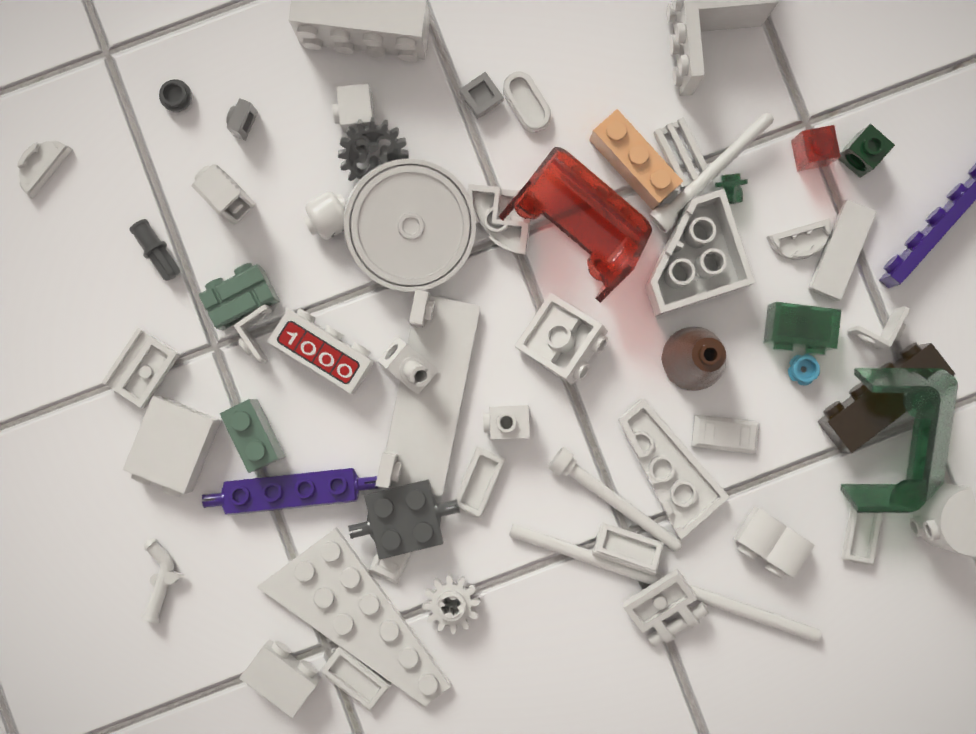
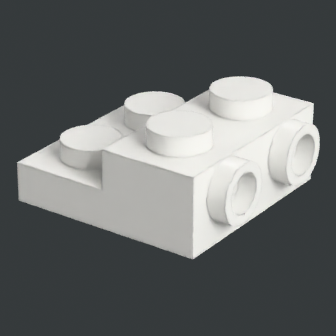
[514,293,608,385]

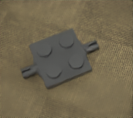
[348,479,460,560]

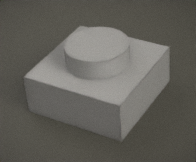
[459,71,504,119]
[226,98,258,141]

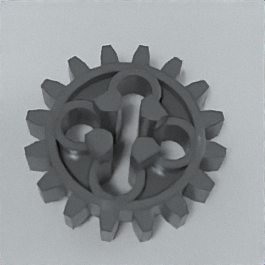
[338,117,409,181]

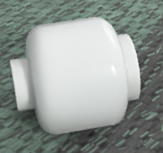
[303,191,346,240]

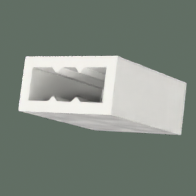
[122,396,221,497]

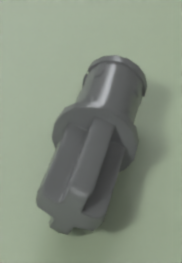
[129,219,180,281]

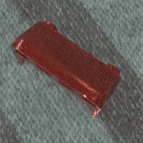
[498,147,652,303]

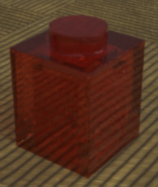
[791,125,841,172]

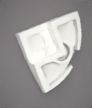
[468,184,534,255]

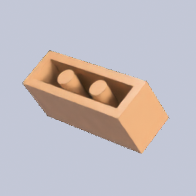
[589,109,683,210]

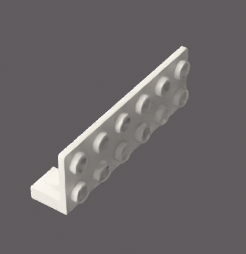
[375,289,480,496]

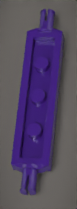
[202,468,379,515]

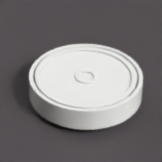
[343,159,476,292]

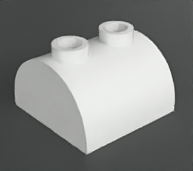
[910,483,976,557]

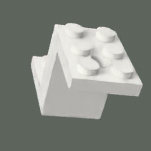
[667,0,779,96]

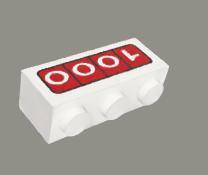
[267,308,375,394]

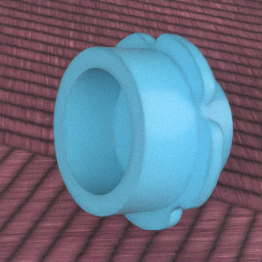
[788,354,820,386]

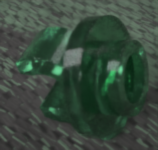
[715,173,748,204]

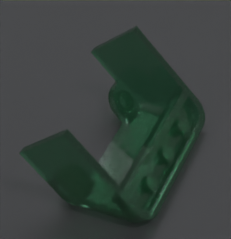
[840,368,958,513]

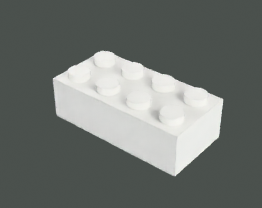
[288,0,430,62]

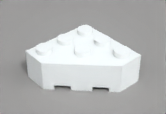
[645,189,756,317]

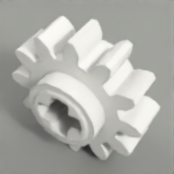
[422,573,480,635]

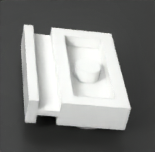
[101,328,180,408]

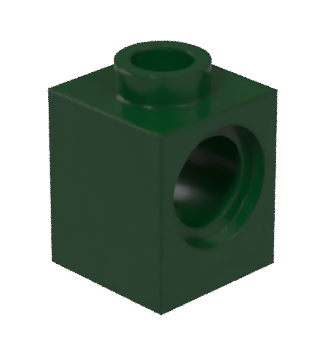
[837,123,895,178]

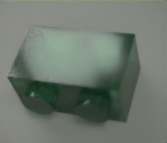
[763,302,841,355]

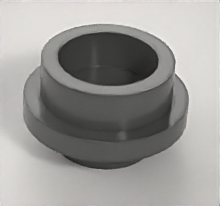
[159,79,192,112]

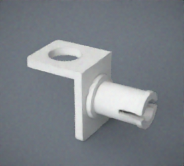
[378,337,438,394]

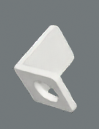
[233,304,273,363]
[847,306,910,349]

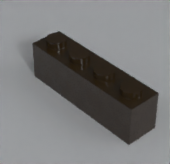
[817,342,956,453]

